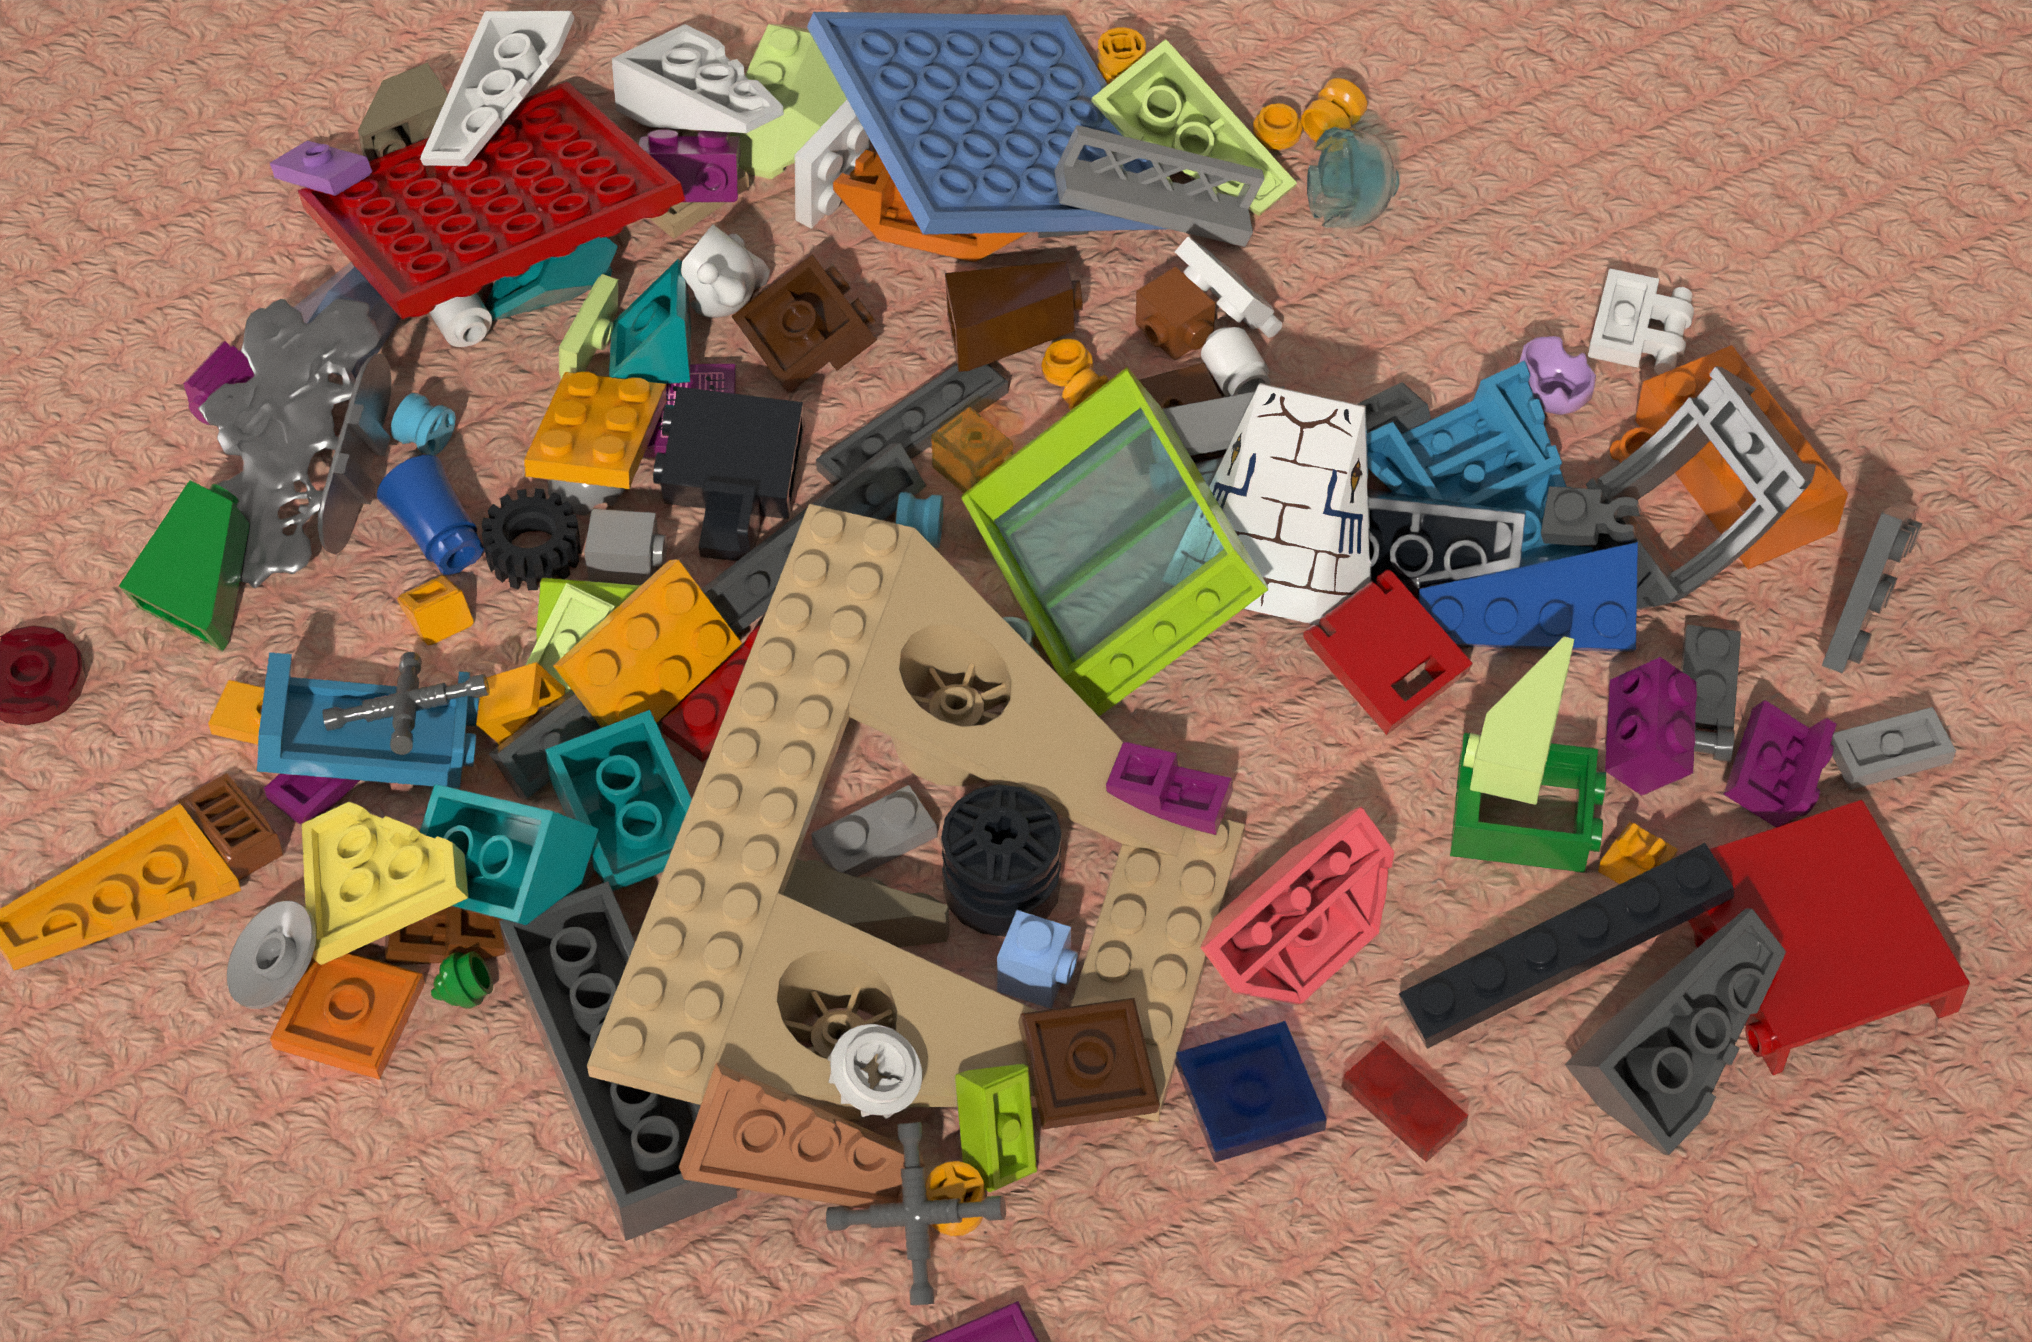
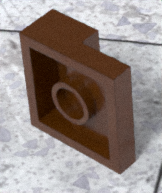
[731,254,877,394]

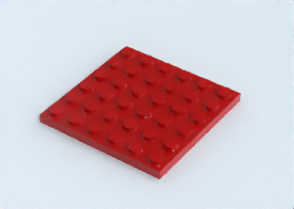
[298,81,686,319]

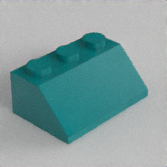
[420,784,599,925]

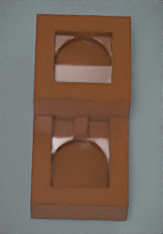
[385,906,506,964]

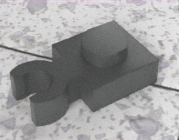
[1541,486,1641,547]

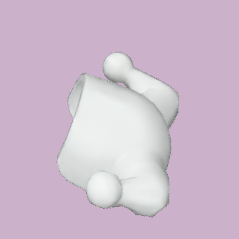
[681,224,770,318]

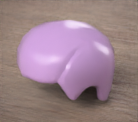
[1519,336,1596,415]

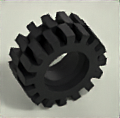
[481,488,581,591]

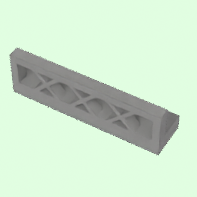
[1054,125,1264,247]

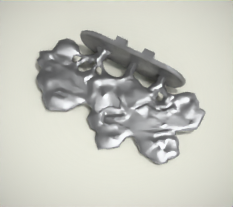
[198,299,392,588]

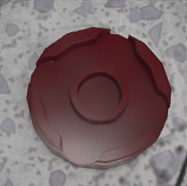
[0,625,86,726]

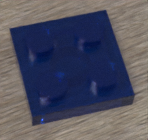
[1175,1021,1327,1163]

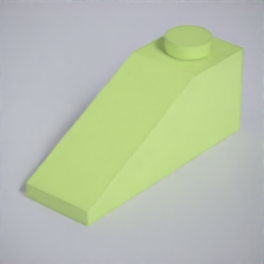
[1463,637,1574,805]

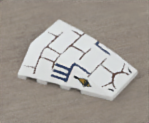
[1163,383,1372,625]

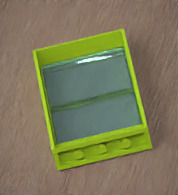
[961,367,1268,716]

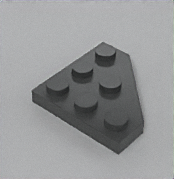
[1822,500,1923,673]

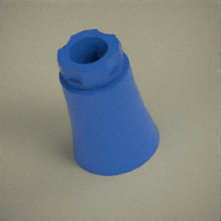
[377,455,484,575]

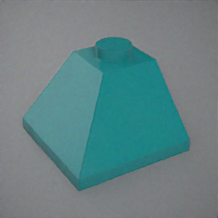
[485,237,618,321]

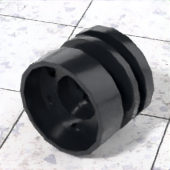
[941,784,1062,937]

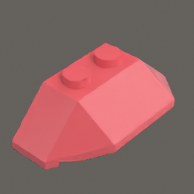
[1200,806,1394,1005]

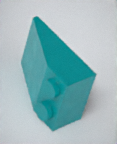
[545,710,692,891]

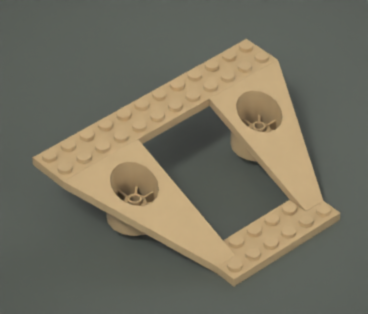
[587,504,1245,1122]

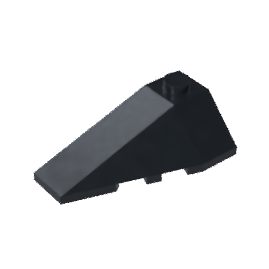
[1367,489,1526,591]

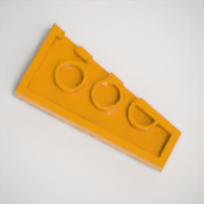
[0,803,241,971]

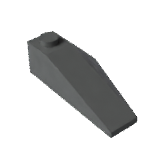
[1564,908,1786,1155]

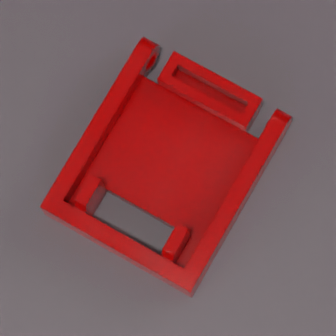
[1303,570,1473,735]

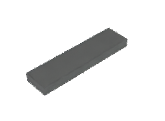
[816,364,1008,486]

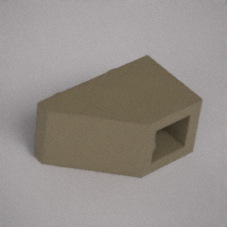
[358,63,448,162]

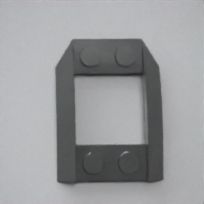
[1586,366,1816,611]

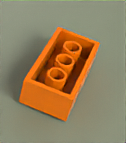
[1635,345,1848,570]

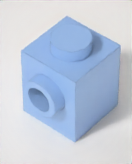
[997,910,1078,1009]

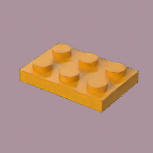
[524,372,667,489]
[553,560,742,728]

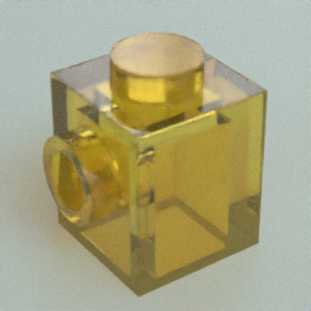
[931,407,1013,493]

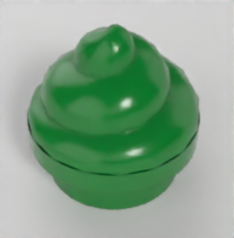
[431,951,493,1009]

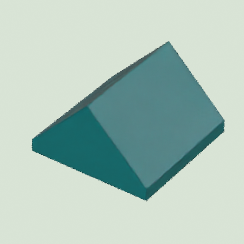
[609,259,691,384]

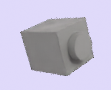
[584,509,667,585]

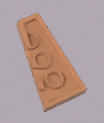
[679,1062,926,1209]

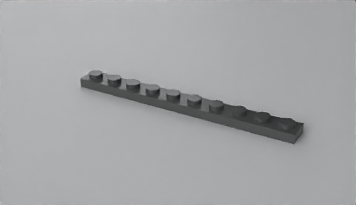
[489,442,926,799]

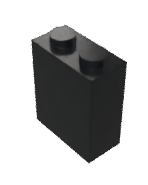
[653,386,805,519]

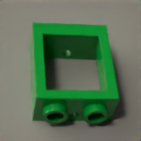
[1450,733,1606,873]

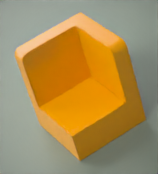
[476,662,566,745]

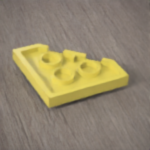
[302,802,468,965]

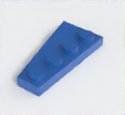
[1418,542,1638,652]

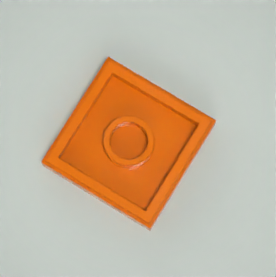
[270,953,425,1080]

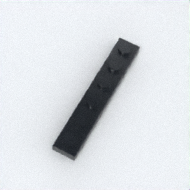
[1399,843,1734,1049]

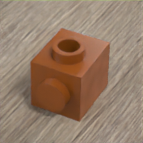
[1135,266,1216,360]

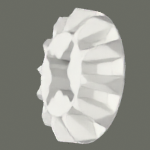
[827,1024,922,1119]

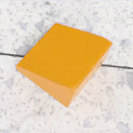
[397,575,473,646]

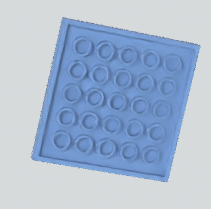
[807,12,1167,235]

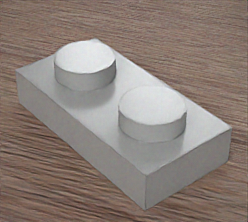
[1831,707,1956,790]
[812,785,937,877]

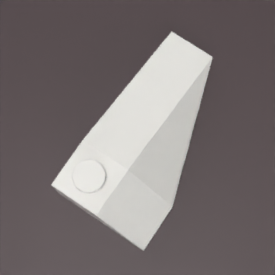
[420,11,575,166]
[612,24,784,133]

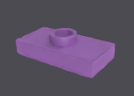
[270,140,372,196]

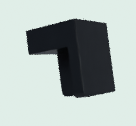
[698,481,761,561]

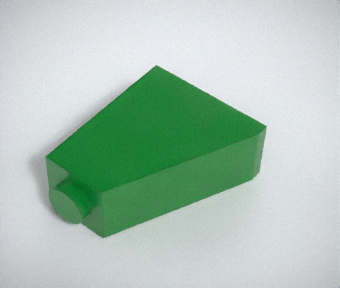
[119,480,250,651]

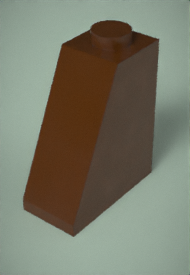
[945,261,1083,372]

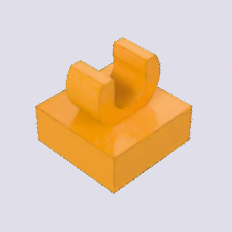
[1598,822,1678,884]

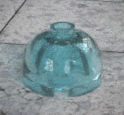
[1307,127,1399,229]

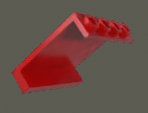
[1688,799,1970,1075]

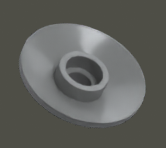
[227,901,316,1009]

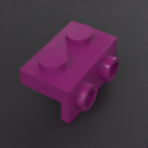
[638,130,741,202]
[1723,700,1837,827]

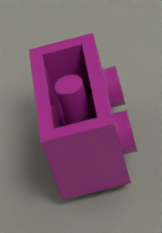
[1605,657,1697,796]

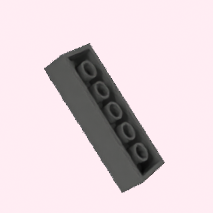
[499,882,737,1241]

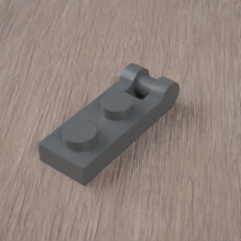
[1681,624,1741,762]

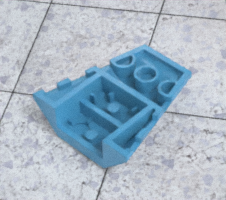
[1367,360,1593,576]

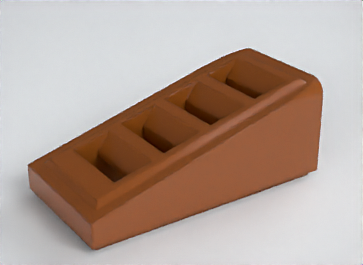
[178,773,284,881]

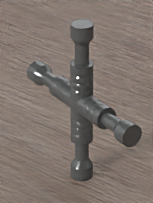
[322,652,490,755]
[826,1122,1006,1305]

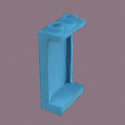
[257,652,479,789]

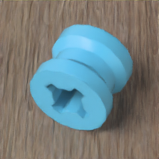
[391,393,456,456]
[896,492,944,548]

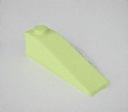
[1091,39,1297,216]

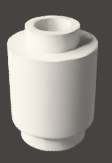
[429,293,492,347]
[1201,327,1270,397]

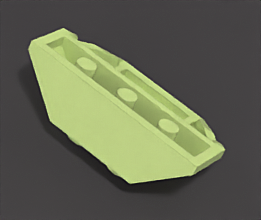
[729,24,847,179]

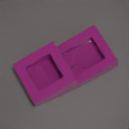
[1106,741,1233,835]

